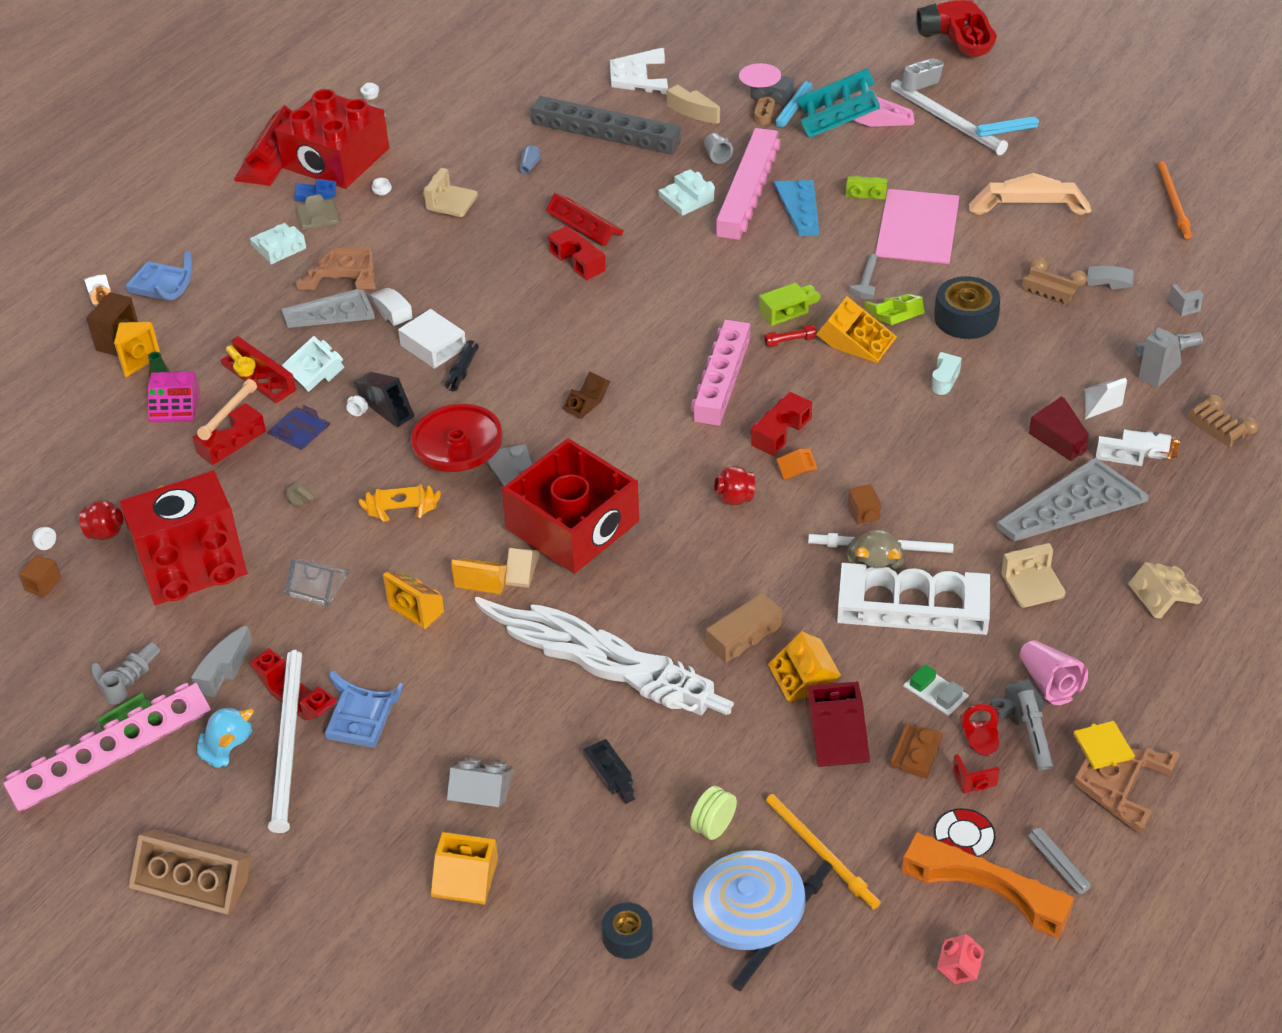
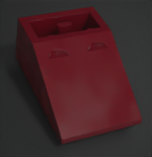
[806,681,870,767]

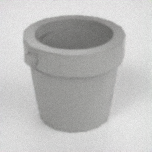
[704,133,733,164]

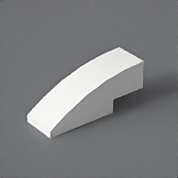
[367,288,413,326]

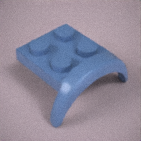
[125,251,192,301]
[325,671,403,748]

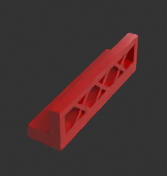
[244,104,293,165]
[546,193,624,246]
[221,336,296,403]

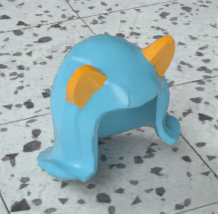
[197,708,254,768]

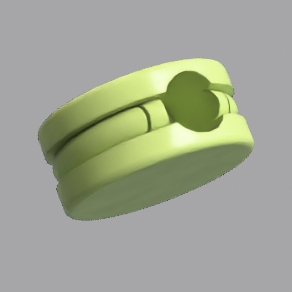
[690,786,737,840]

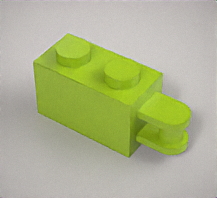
[759,282,821,326]

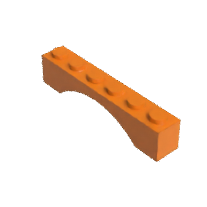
[902,832,1074,939]

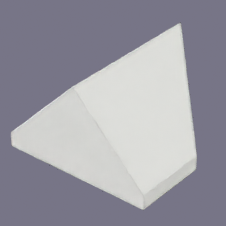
[1084,378,1127,419]

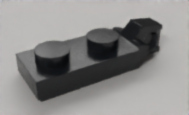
[583,739,635,804]

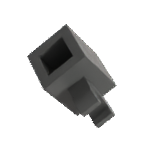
[990,679,1044,725]

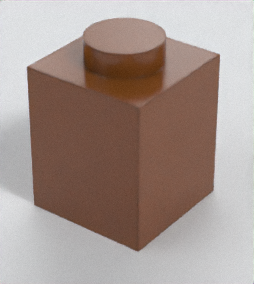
[848,484,881,525]
[19,555,61,597]

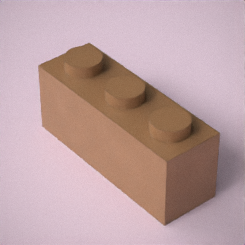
[706,593,782,663]

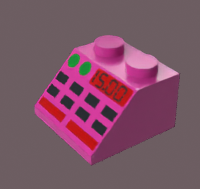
[148,372,200,422]

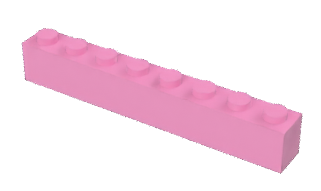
[716,128,781,240]

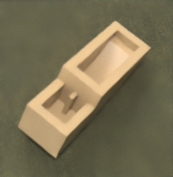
[666,85,720,124]

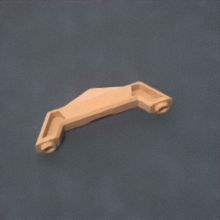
[969,173,1091,215]

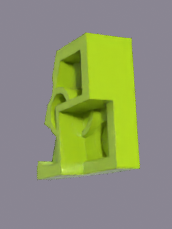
[864,294,925,325]

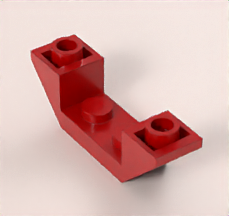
[249,648,337,721]

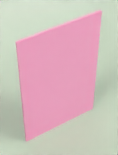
[875,189,960,264]

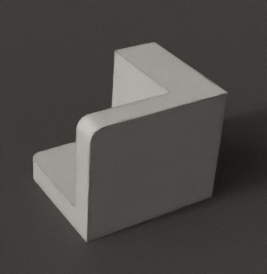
[1168,284,1204,316]

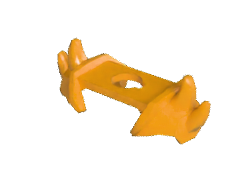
[358,484,441,522]

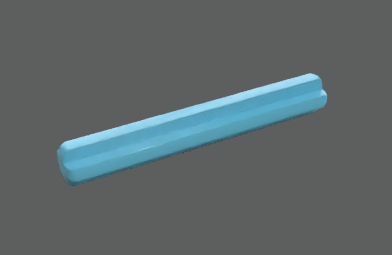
[776,81,813,128]
[975,116,1039,137]

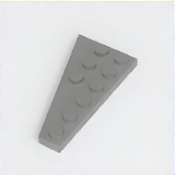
[997,457,1149,542]

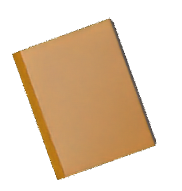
[114,322,160,377]
[451,558,507,594]

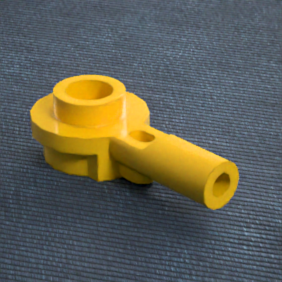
[226,345,256,377]

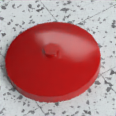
[411,404,503,472]

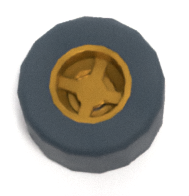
[602,902,653,959]

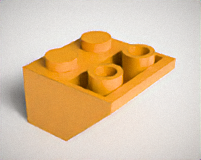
[768,631,841,702]
[431,832,498,905]

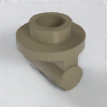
[286,482,314,506]

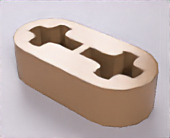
[755,97,775,125]

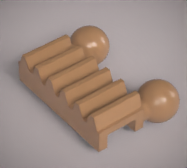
[1022,257,1087,305]
[1187,394,1259,447]

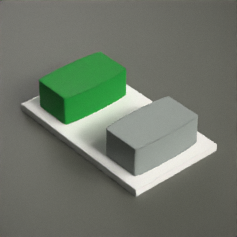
[903,664,969,716]

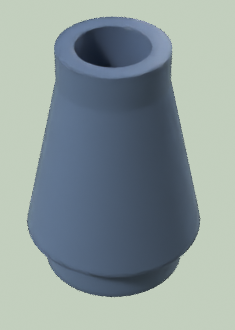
[519,145,541,174]

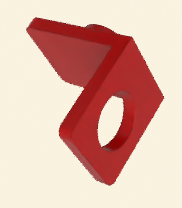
[952,754,1000,794]

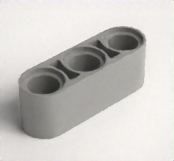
[901,59,944,91]

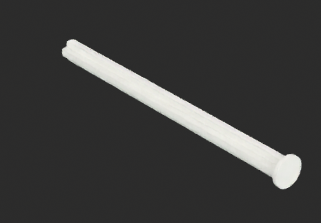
[891,80,1008,156]
[268,650,302,833]

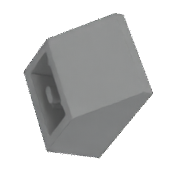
[447,758,514,807]

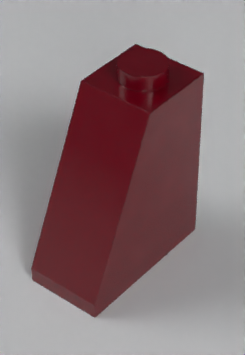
[1029,396,1089,461]

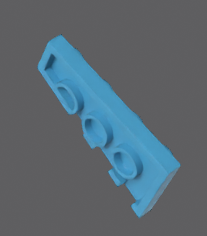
[774,180,819,236]

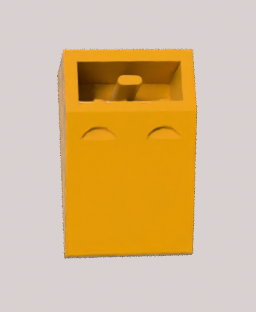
[816,296,897,363]

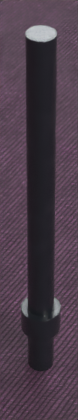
[732,861,833,991]

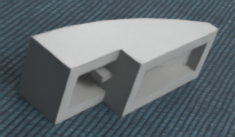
[191,626,252,697]

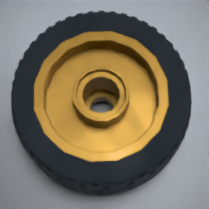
[934,276,1000,339]

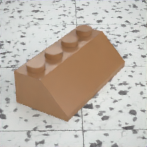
[128,830,252,915]

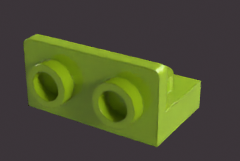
[846,176,888,199]

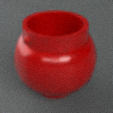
[714,466,755,505]
[79,501,124,540]

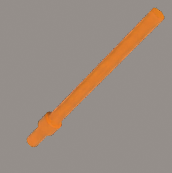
[1158,161,1192,239]

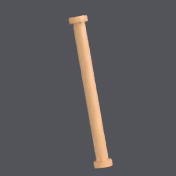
[197,379,257,440]

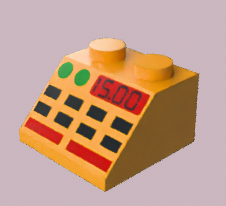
[383,572,444,629]

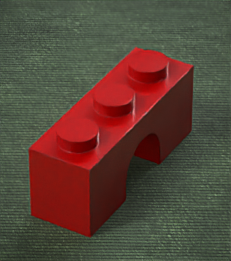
[548,226,606,281]
[750,391,812,456]
[192,403,266,465]

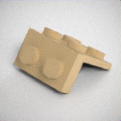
[423,168,478,217]
[1001,543,1066,608]
[1128,562,1202,618]

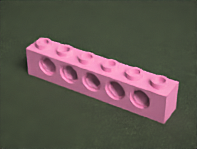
[691,320,750,426]

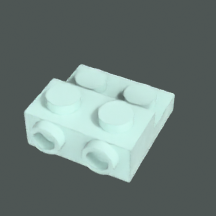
[659,169,715,216]
[250,223,306,264]
[282,336,344,392]

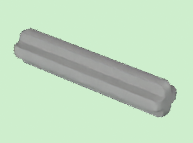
[1028,828,1091,895]

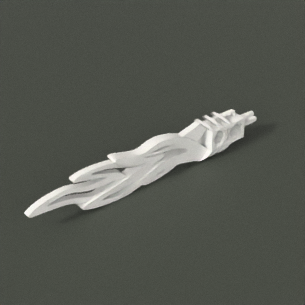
[475,597,734,716]

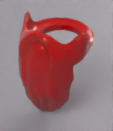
[960,704,1000,756]

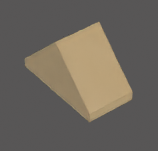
[505,547,540,588]

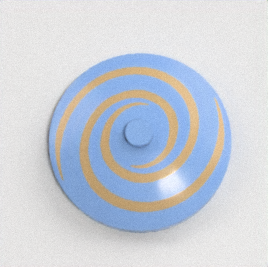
[693,851,806,950]

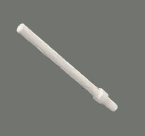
[808,533,953,553]

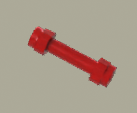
[764,325,817,347]

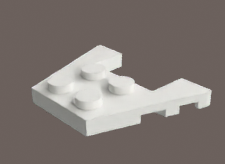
[610,48,668,94]

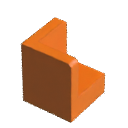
[777,448,818,480]

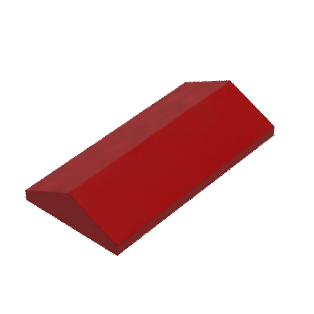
[234,150,282,186]

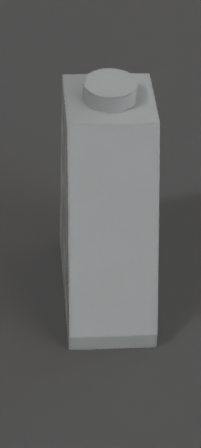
[1138,327,1181,388]

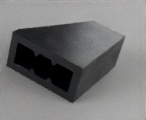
[354,372,415,427]

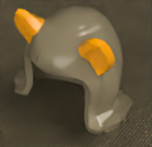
[846,529,904,570]

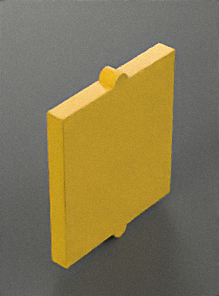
[1073,721,1135,770]

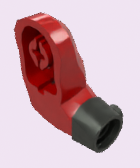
[916,0,997,57]

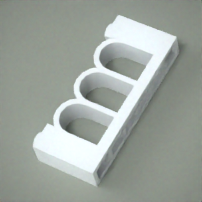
[837,563,990,635]

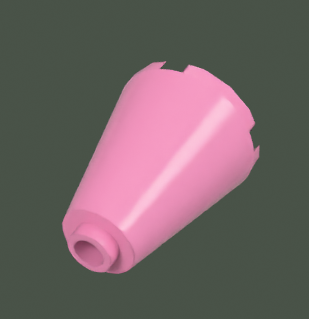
[1020,640,1088,705]

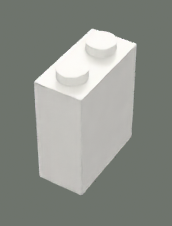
[398,309,466,369]

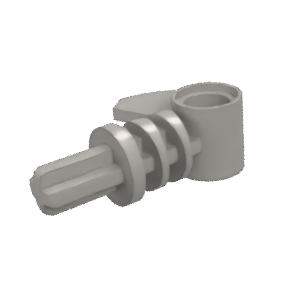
[92,642,160,704]

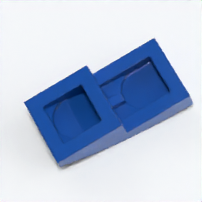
[295,179,336,202]

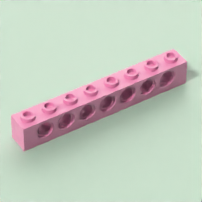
[3,682,211,813]

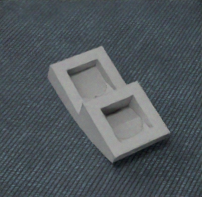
[1087,266,1135,290]

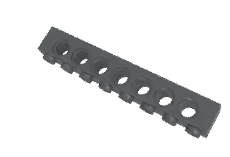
[531,96,681,155]

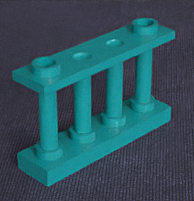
[797,68,881,138]

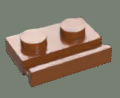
[890,722,943,779]

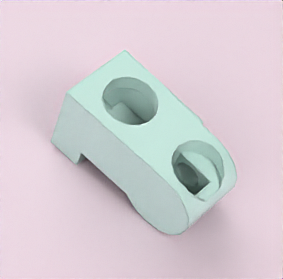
[931,352,962,395]

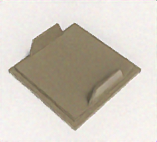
[295,194,341,231]

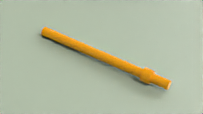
[766,794,881,910]

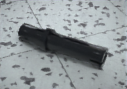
[445,340,479,392]

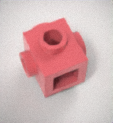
[937,934,985,984]

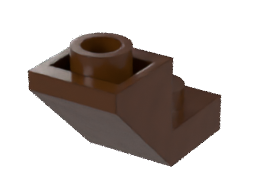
[563,371,611,418]

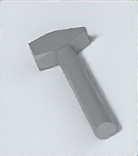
[850,254,877,300]

